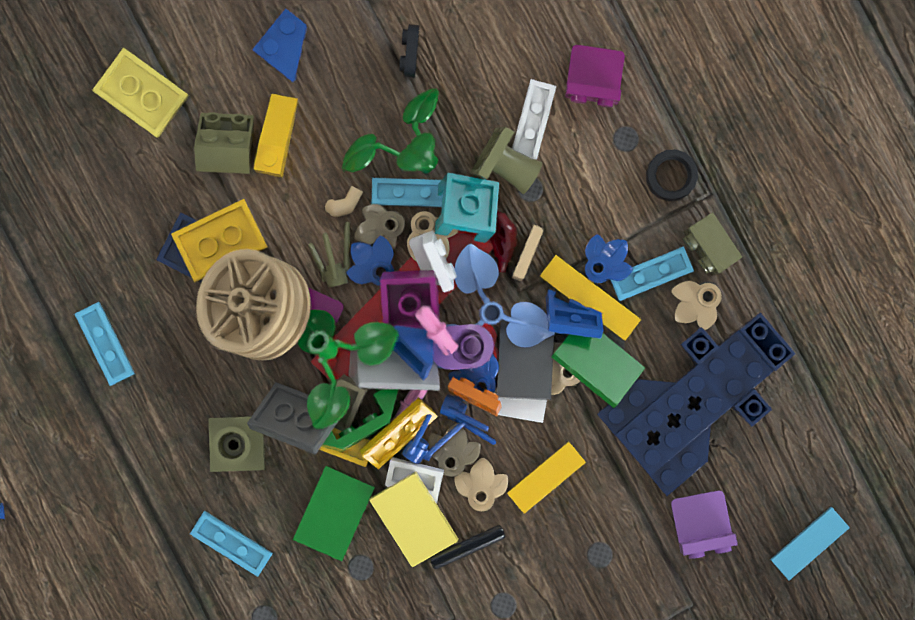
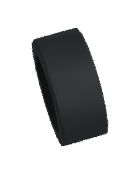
[646,149,698,201]

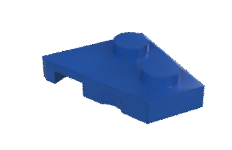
[252,8,307,83]
[545,289,604,338]

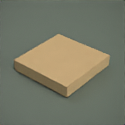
[512,225,543,281]

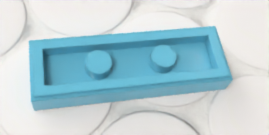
[371,178,443,207]
[610,246,694,301]
[75,302,135,386]
[770,507,850,580]
[190,511,273,577]

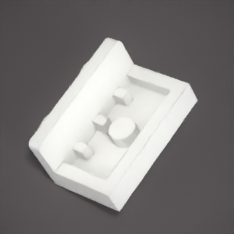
[409,231,457,292]

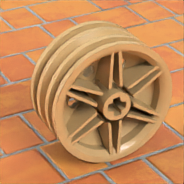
[196,249,310,360]

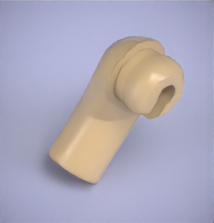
[325,186,363,217]

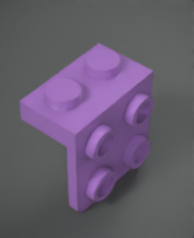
[671,490,738,559]

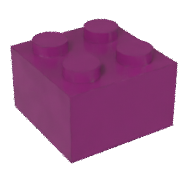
[380,270,440,329]

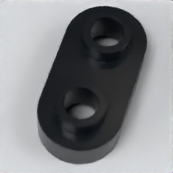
[399,24,420,78]

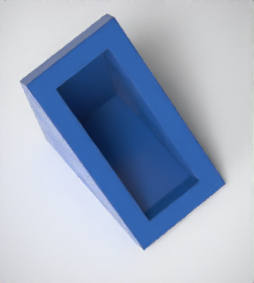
[393,325,434,380]

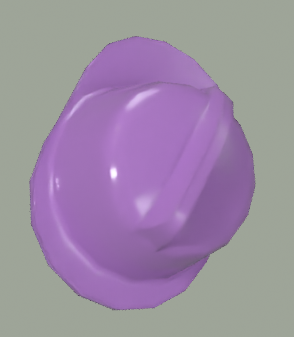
[433,324,494,370]

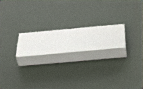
[512,79,556,160]

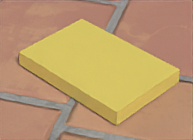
[92,47,189,138]
[369,471,459,567]

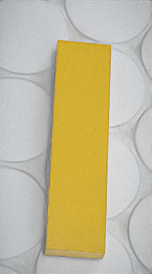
[539,255,641,341]

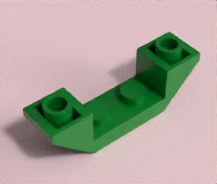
[321,388,399,452]

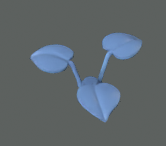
[437,244,555,369]

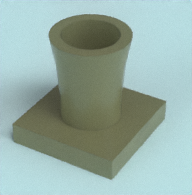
[469,127,542,194]
[209,416,265,472]

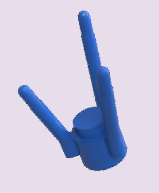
[440,394,496,445]
[402,414,466,464]

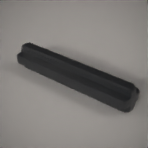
[430,525,505,569]

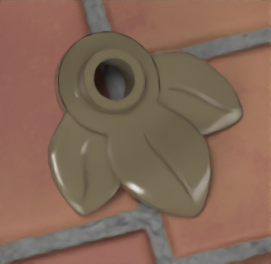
[355,204,405,250]
[428,423,481,477]

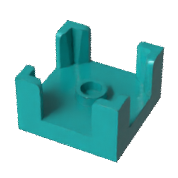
[434,173,499,243]

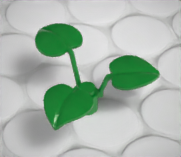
[342,88,439,174]
[297,310,398,429]

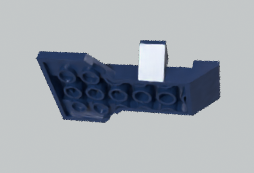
[597,312,796,496]

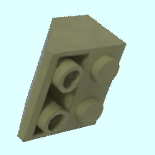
[194,112,254,174]
[683,212,742,276]

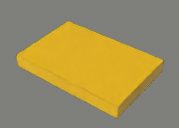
[171,199,268,283]

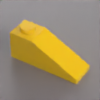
[254,94,298,177]

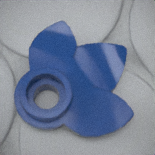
[585,234,633,283]
[346,236,394,286]
[448,354,499,393]

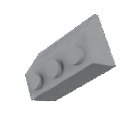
[349,344,440,390]

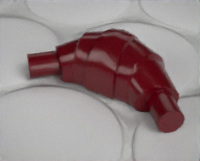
[490,210,517,273]

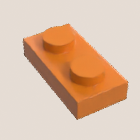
[448,377,502,416]

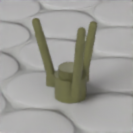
[308,222,350,288]

